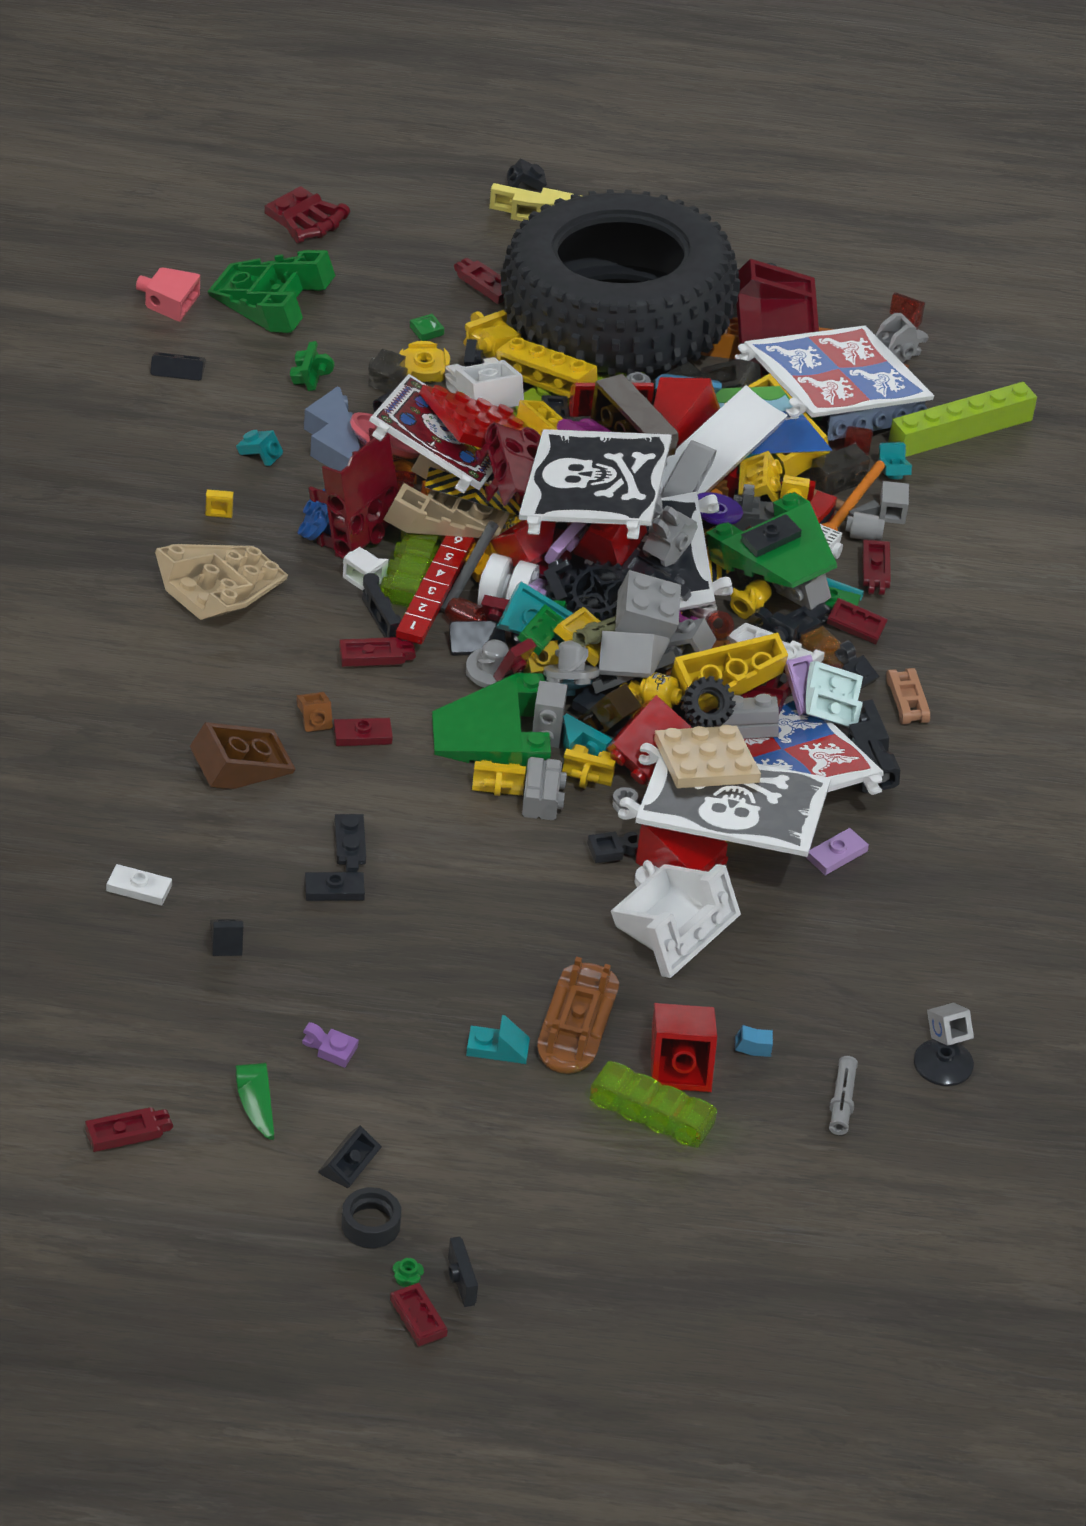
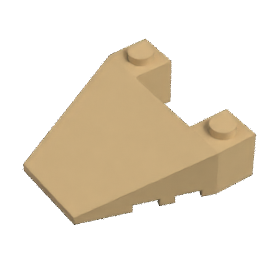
[383,453,510,539]

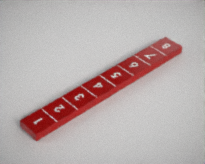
[396,536,476,644]

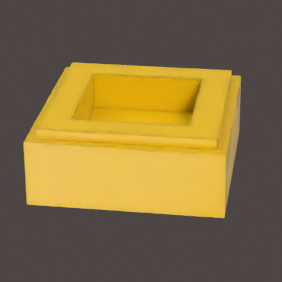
[205,490,234,518]

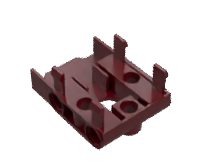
[475,422,573,527]
[308,428,398,559]

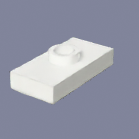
[106,864,172,906]

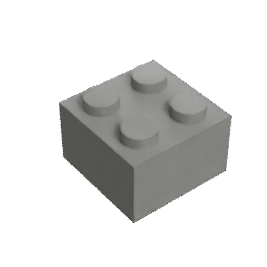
[615,570,681,641]

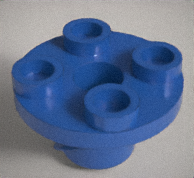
[298,488,331,541]

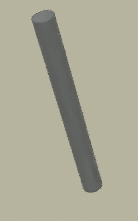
[440,521,499,615]

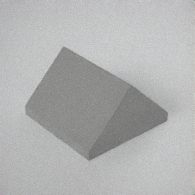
[599,631,670,678]

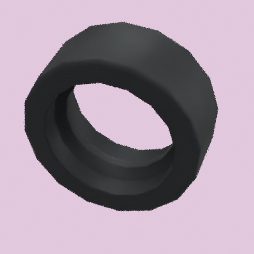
[341,1187,402,1248]

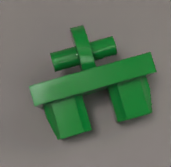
[290,341,335,391]

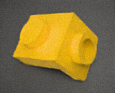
[780,475,810,499]

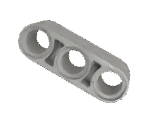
[662,440,717,498]

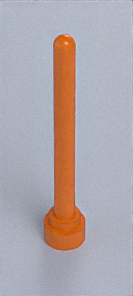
[821,460,885,531]

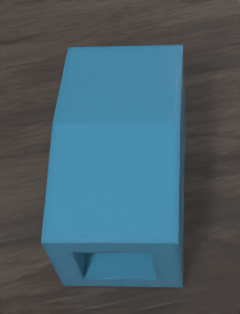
[735,1025,773,1057]

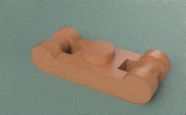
[886,668,930,725]

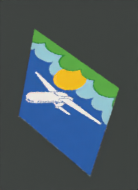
[716,386,833,454]

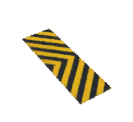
[425,467,522,516]

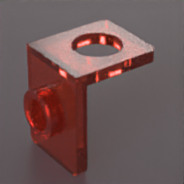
[890,292,925,330]

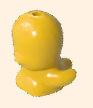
[730,579,772,619]

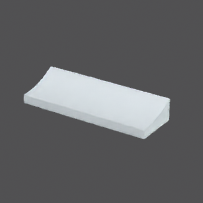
[660,385,788,498]

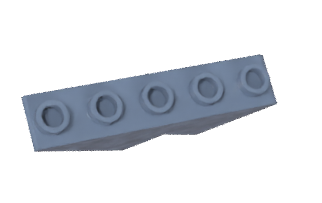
[304,386,363,471]
[825,401,927,441]

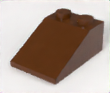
[190,722,296,789]

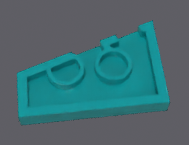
[496,581,573,645]

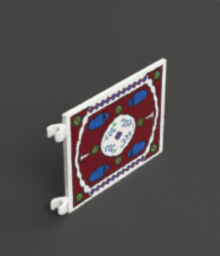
[369,374,493,494]

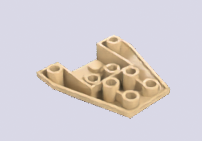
[155,544,288,620]

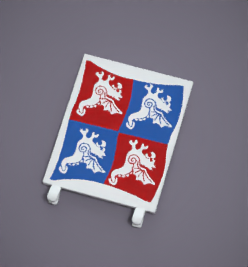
[735,326,934,418]
[744,696,883,795]

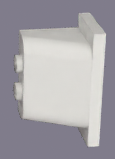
[611,864,741,978]

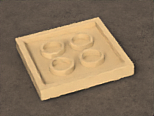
[654,725,761,788]

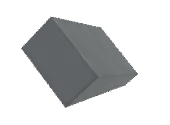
[848,500,881,516]

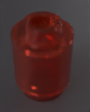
[445,597,487,622]
[705,610,734,639]

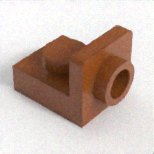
[296,692,333,732]

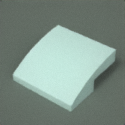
[806,661,863,728]

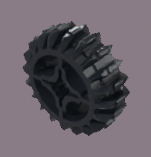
[564,560,628,621]

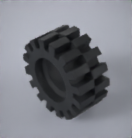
[681,676,736,727]

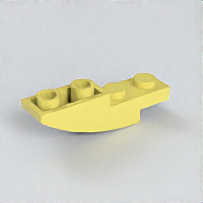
[489,183,581,221]

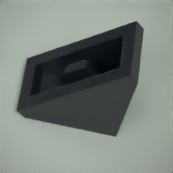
[210,919,244,956]

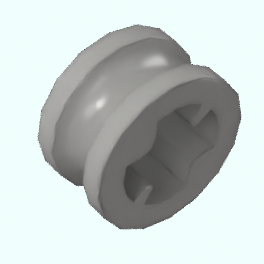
[612,787,638,812]

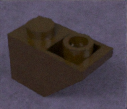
[578,684,642,735]

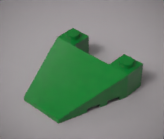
[208,250,336,333]
[706,492,837,588]
[432,673,551,776]

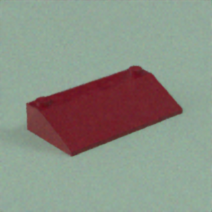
[736,259,819,398]

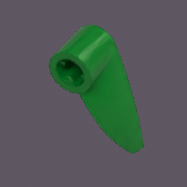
[235,1063,274,1140]

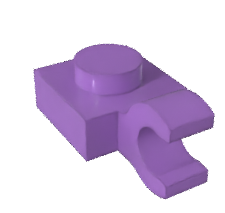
[302,1022,359,1068]

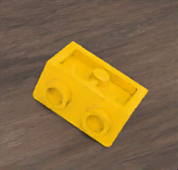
[738,451,782,502]

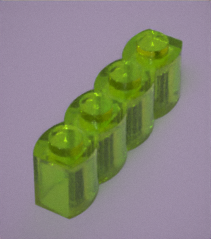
[380,530,442,607]
[590,1061,717,1148]

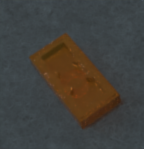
[800,626,844,669]

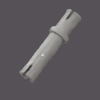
[829,1056,858,1135]

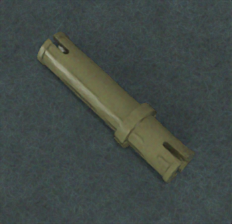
[572,615,616,647]

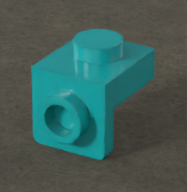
[236,430,283,466]
[879,442,912,479]

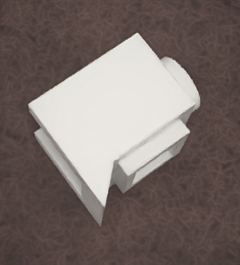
[343,547,389,591]

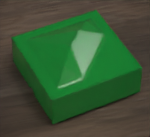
[410,313,444,341]

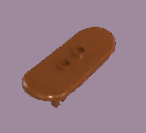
[537,957,619,1074]

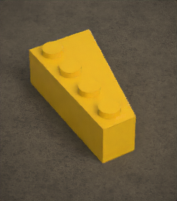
[670,633,788,721]

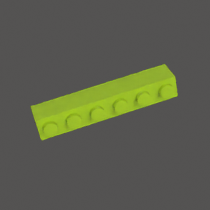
[888,382,1037,457]

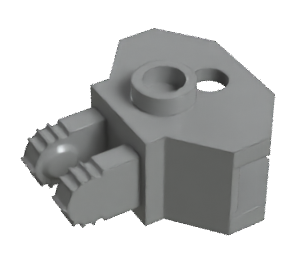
[875,313,929,363]
[643,506,698,567]

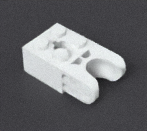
[445,357,524,410]

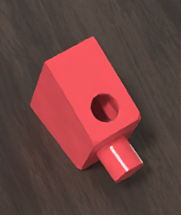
[136,267,200,322]

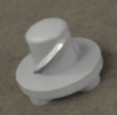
[466,640,521,688]
[544,640,599,685]

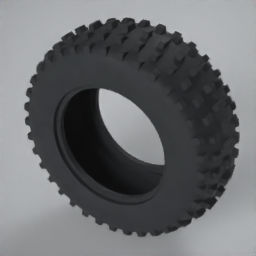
[501,189,740,377]

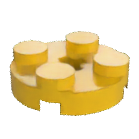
[398,341,450,382]

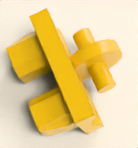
[463,310,508,346]
[562,744,615,789]
[472,760,526,796]

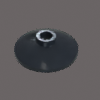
[914,1039,974,1086]

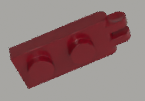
[454,258,504,304]
[862,540,891,595]
[339,637,416,667]
[85,1107,173,1152]

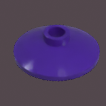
[697,492,743,525]

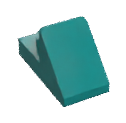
[561,713,613,756]
[466,1015,530,1064]

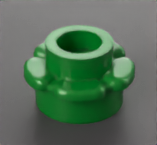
[393,1258,424,1287]

